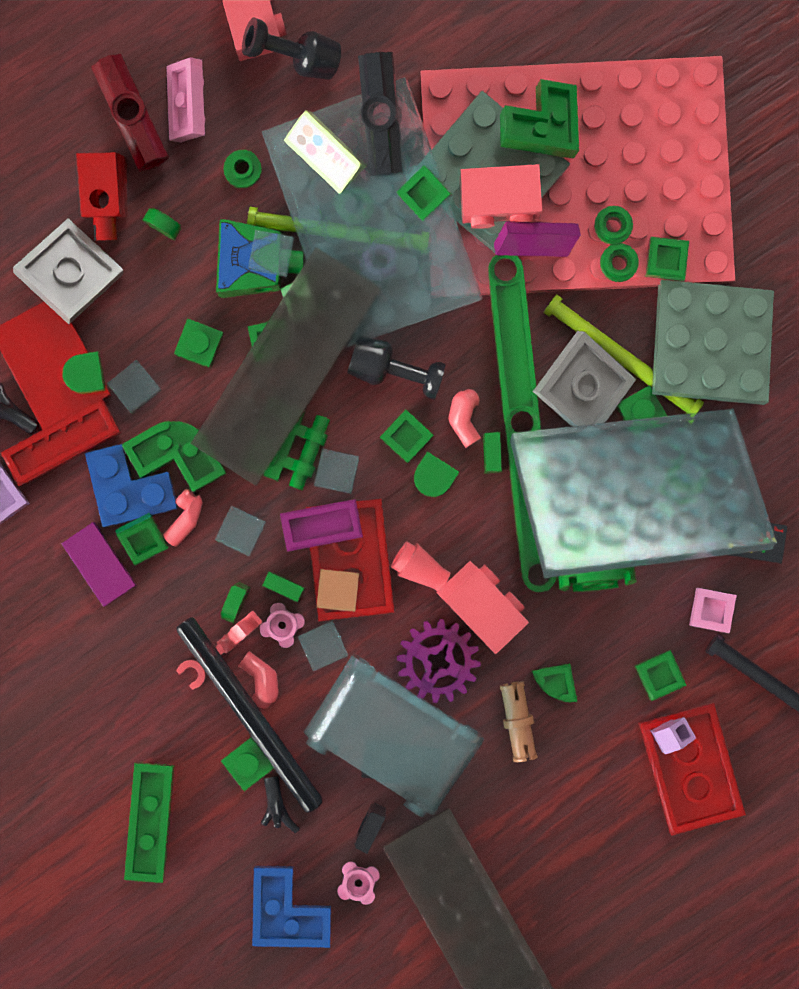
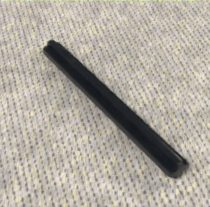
[176,617,322,813]

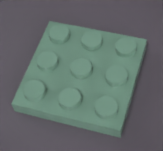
[408,91,570,254]
[652,280,774,405]

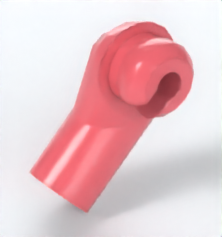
[448,389,481,448]
[163,489,203,547]
[238,651,279,709]

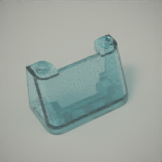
[304,653,485,817]

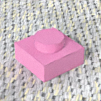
[689,588,737,633]

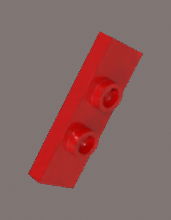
[1,398,122,487]

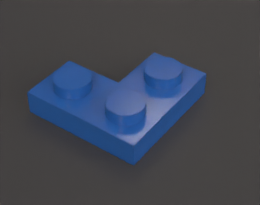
[85,444,179,528]
[252,866,331,948]

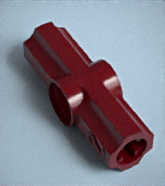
[91,53,169,172]

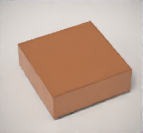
[317,569,359,612]

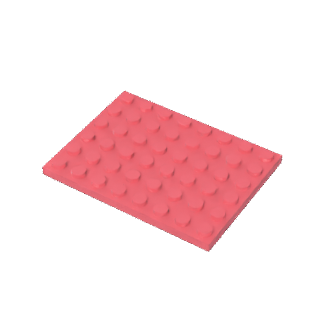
[420,56,735,298]

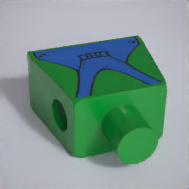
[216,219,304,298]

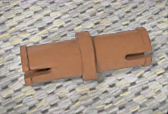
[500,681,538,762]

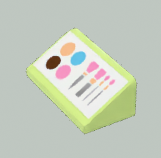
[284,110,367,194]

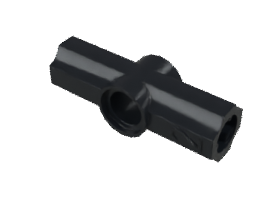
[358,52,405,177]

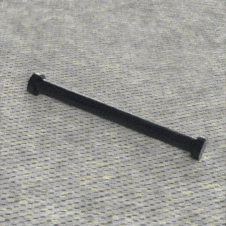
[705,633,799,712]

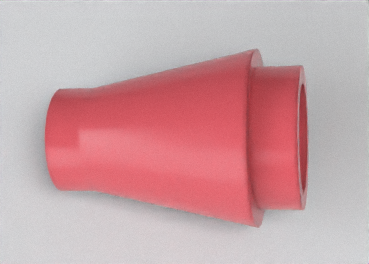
[391,542,451,591]

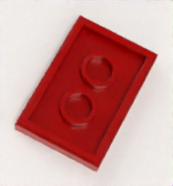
[0,302,112,430]
[306,499,395,621]
[639,702,746,835]

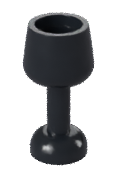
[242,17,341,80]
[347,336,446,400]

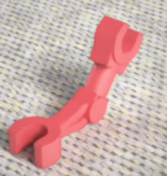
[176,611,263,690]

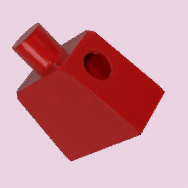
[76,152,128,241]

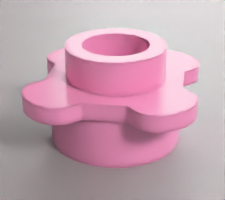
[260,603,305,648]
[337,862,380,905]

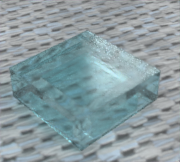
[248,230,294,277]
[107,360,162,414]
[314,448,360,494]
[215,505,267,556]
[298,621,348,671]

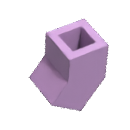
[651,717,696,754]

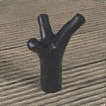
[0,383,39,435]
[261,776,300,833]

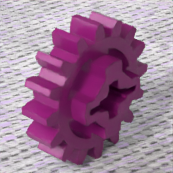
[397,619,480,703]

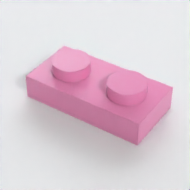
[166,57,205,143]

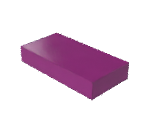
[494,221,581,257]
[280,499,363,552]
[61,522,137,607]

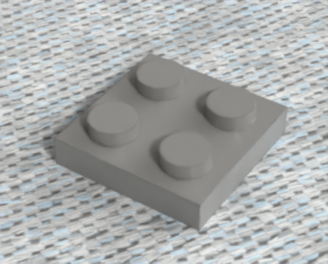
[13,218,123,324]
[533,331,636,440]

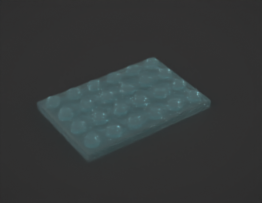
[262,77,483,350]
[510,409,776,578]

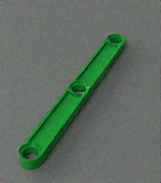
[488,255,557,592]

